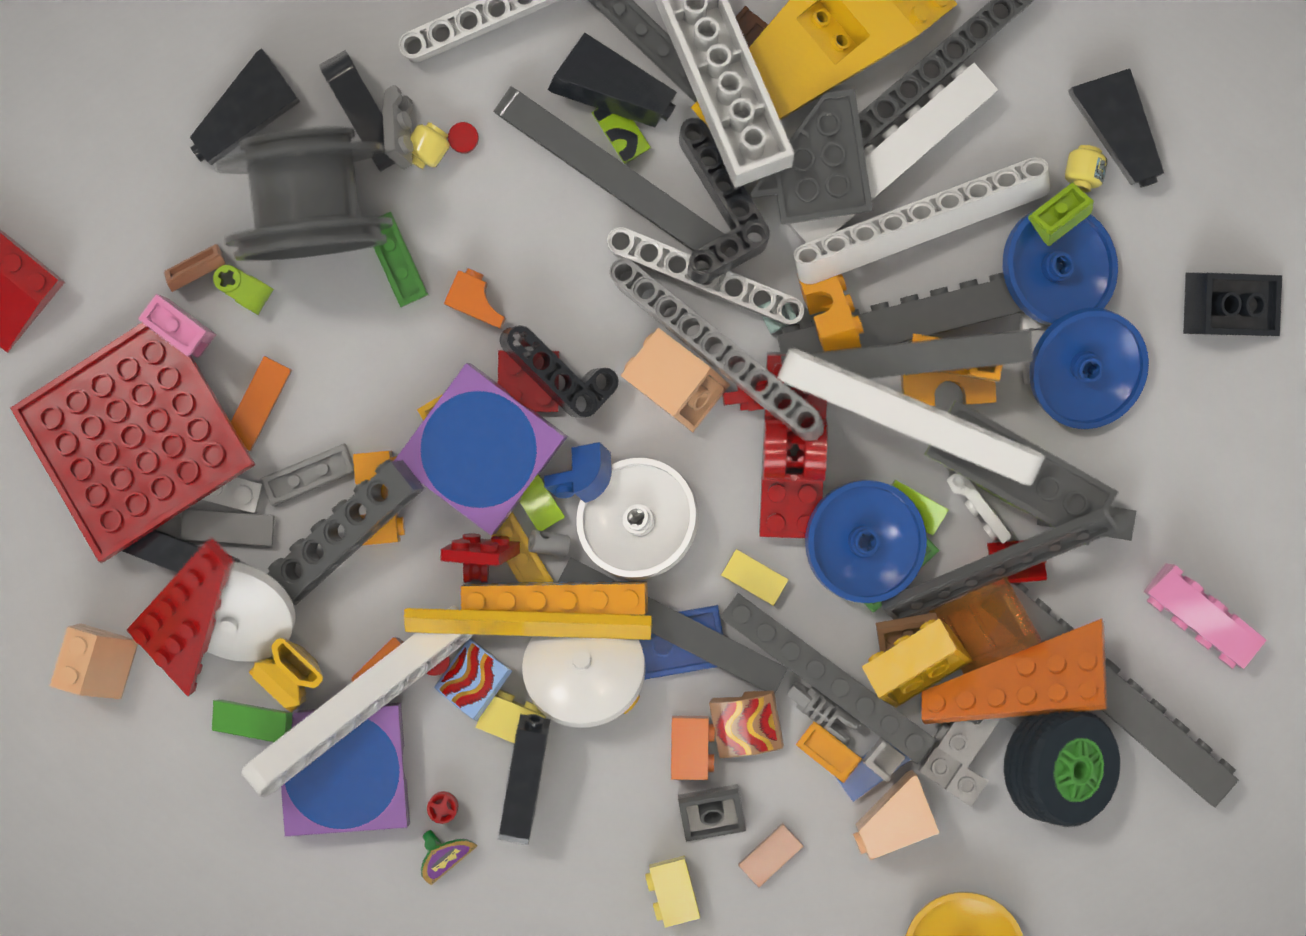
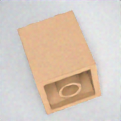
[620,328,730,432]
[50,623,138,699]
[853,770,939,860]

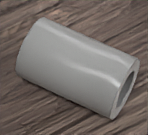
[528,529,570,558]

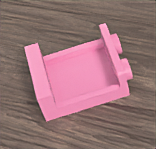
[138,294,217,358]

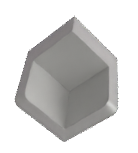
[862,737,905,783]

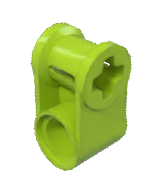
[213,265,274,315]

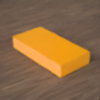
[795,721,863,783]

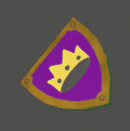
[421,830,477,885]

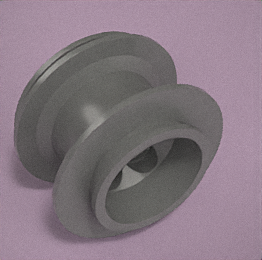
[215,127,393,261]

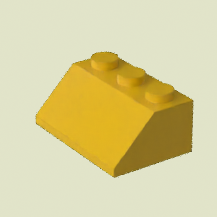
[862,619,973,708]

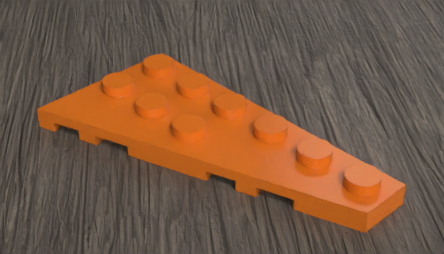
[922,618,1107,724]

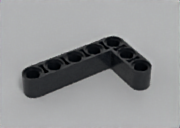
[679,118,770,284]

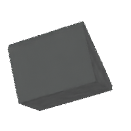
[678,784,746,842]

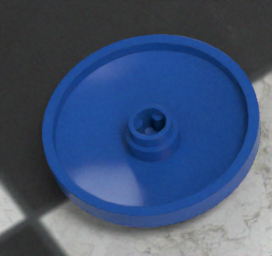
[1002,209,1118,326]
[1029,308,1149,429]
[805,480,927,603]

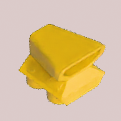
[249,638,323,712]

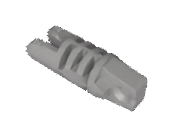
[787,681,862,744]

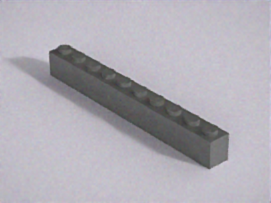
[981,582,1239,808]

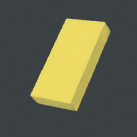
[721,549,789,606]

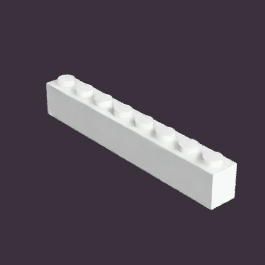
[788,62,998,244]

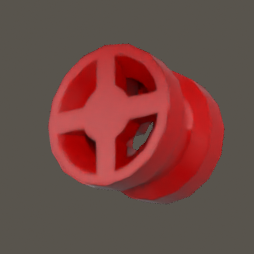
[463,563,489,583]
[427,791,459,824]

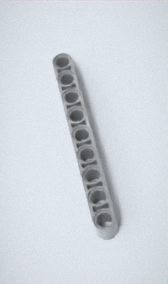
[609,258,824,441]

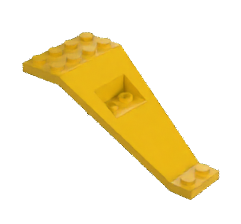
[691,0,957,130]

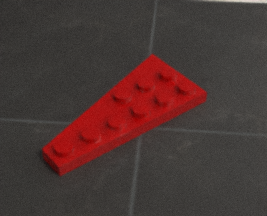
[127,537,234,697]

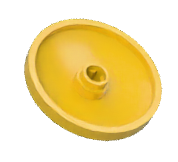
[905,892,1023,936]

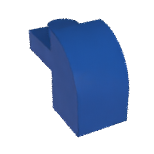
[544,442,612,503]

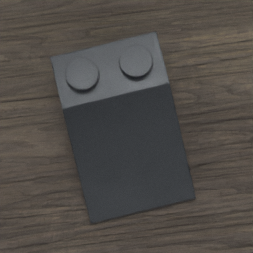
[1183,272,1282,336]

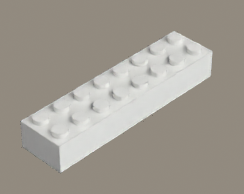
[655,0,794,188]

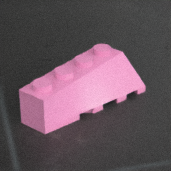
[1143,563,1267,669]

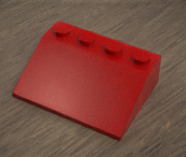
[0,229,65,353]

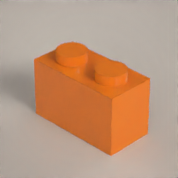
[671,716,715,780]

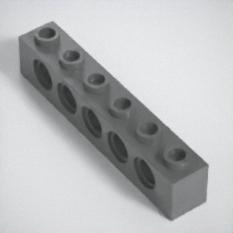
[267,460,425,605]

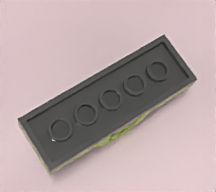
[924,400,1118,545]

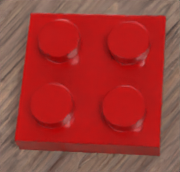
[498,350,559,412]
[441,533,520,566]

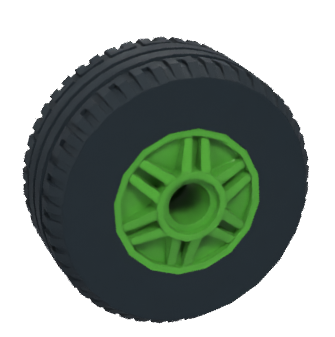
[1004,711,1120,827]

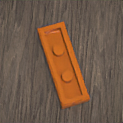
[231,356,292,451]

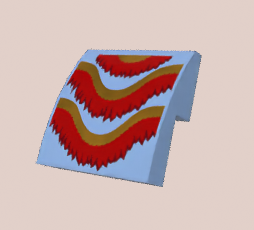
[434,638,512,721]

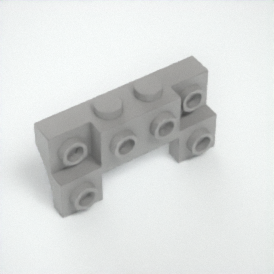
[918,716,1027,807]

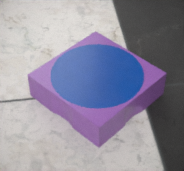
[394,363,568,536]
[281,703,410,837]

